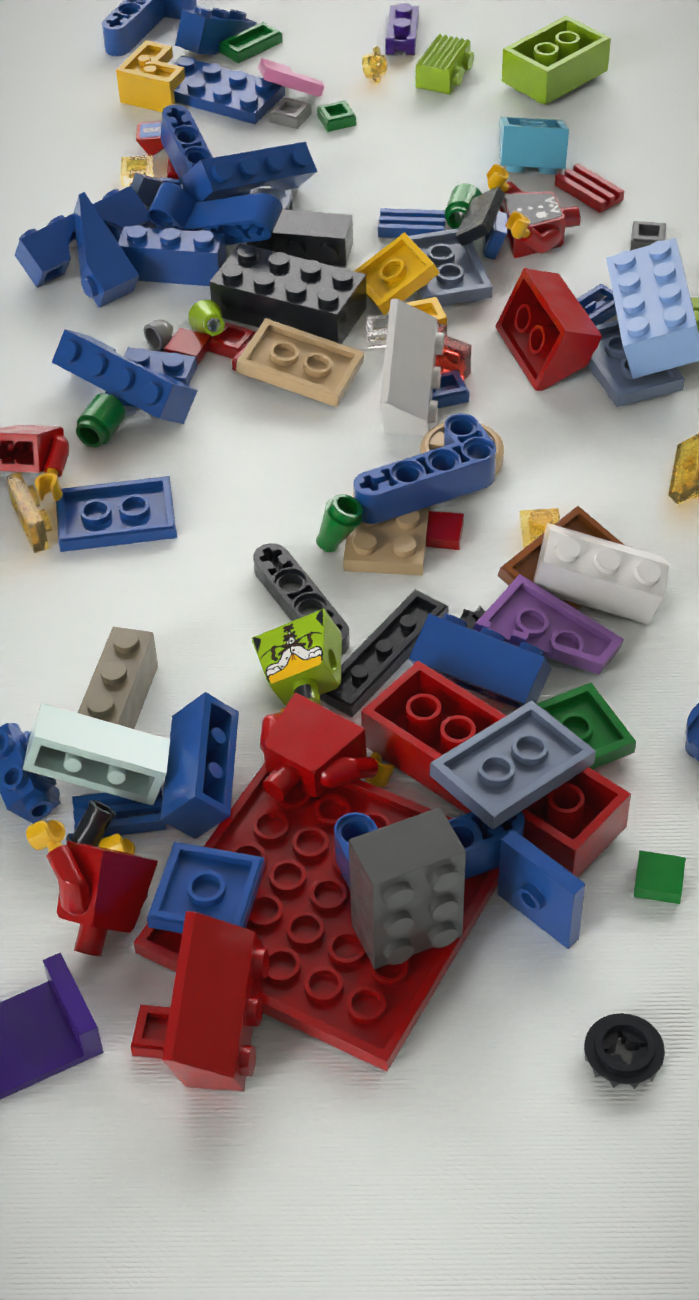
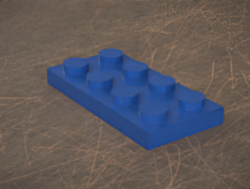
[172,56,286,124]

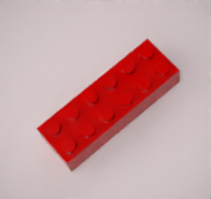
[361,661,631,877]

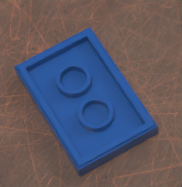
[56,476,177,552]

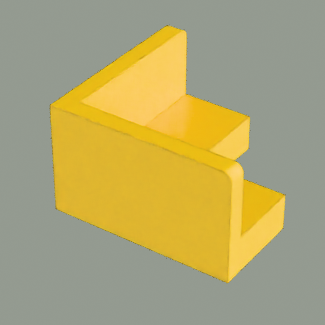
[116,40,185,113]

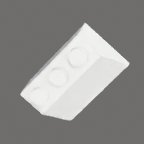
[380,299,444,436]
[533,523,670,625]

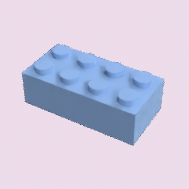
[606,238,699,379]

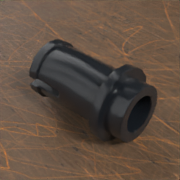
[66,800,116,846]

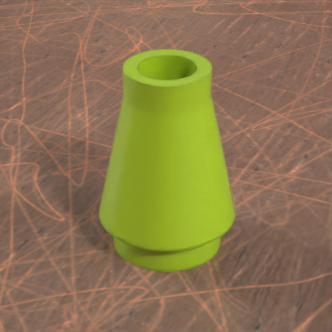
[188,299,225,336]

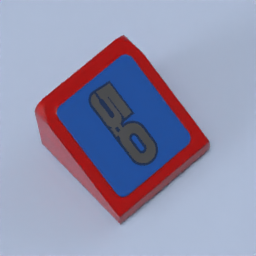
[136,121,164,157]

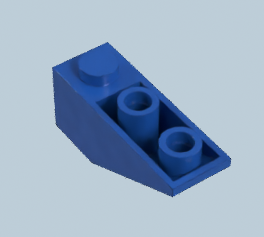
[175,6,257,55]

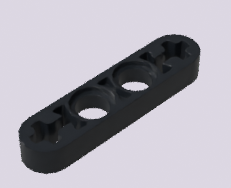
[253,543,350,655]

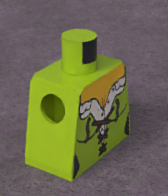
[252,609,342,706]

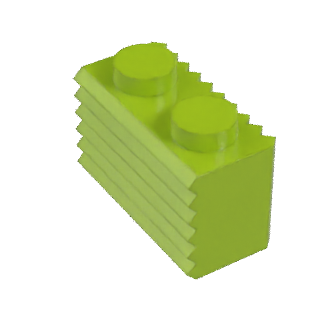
[415,33,474,95]

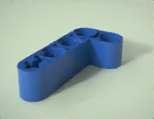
[102,0,197,56]
[160,105,252,197]
[147,182,283,245]
[353,413,496,524]
[334,812,525,890]

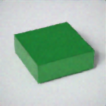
[317,100,356,132]
[633,850,686,904]

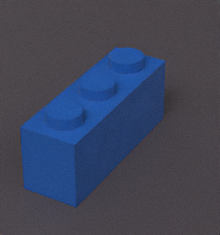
[118,225,226,286]
[408,613,551,709]
[160,692,239,839]

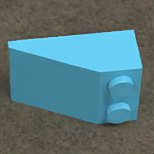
[500,117,569,174]

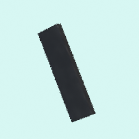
[320,589,449,717]

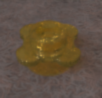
[362,46,387,83]

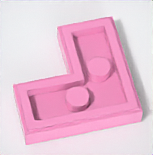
[258,58,325,97]

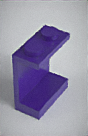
[0,952,104,1100]

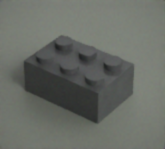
[349,807,466,970]

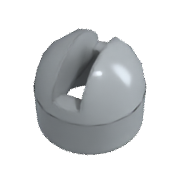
[144,319,174,351]

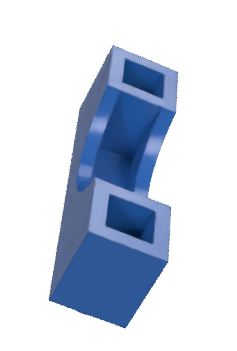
[182,141,318,203]
[14,186,152,288]
[51,329,198,424]

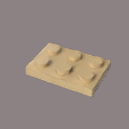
[236,318,365,407]
[343,492,430,576]

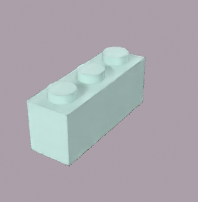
[23,703,170,805]

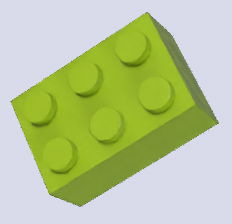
[502,15,611,105]

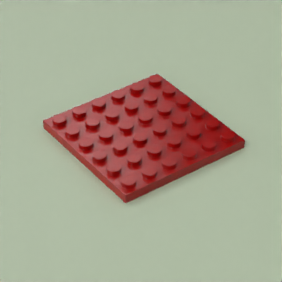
[133,762,499,1072]

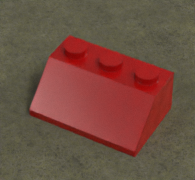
[495,268,602,391]
[162,911,269,1092]

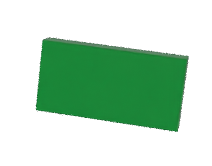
[219,22,283,64]

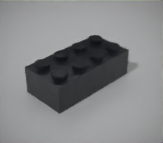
[209,243,367,344]

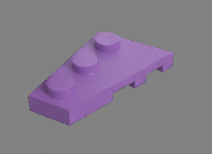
[473,574,624,674]

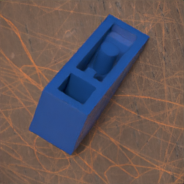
[74,192,139,308]

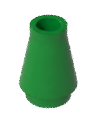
[316,494,363,552]

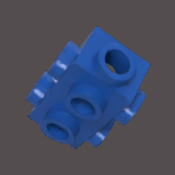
[0,723,61,824]

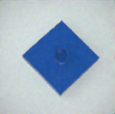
[498,830,585,949]
[147,842,265,933]

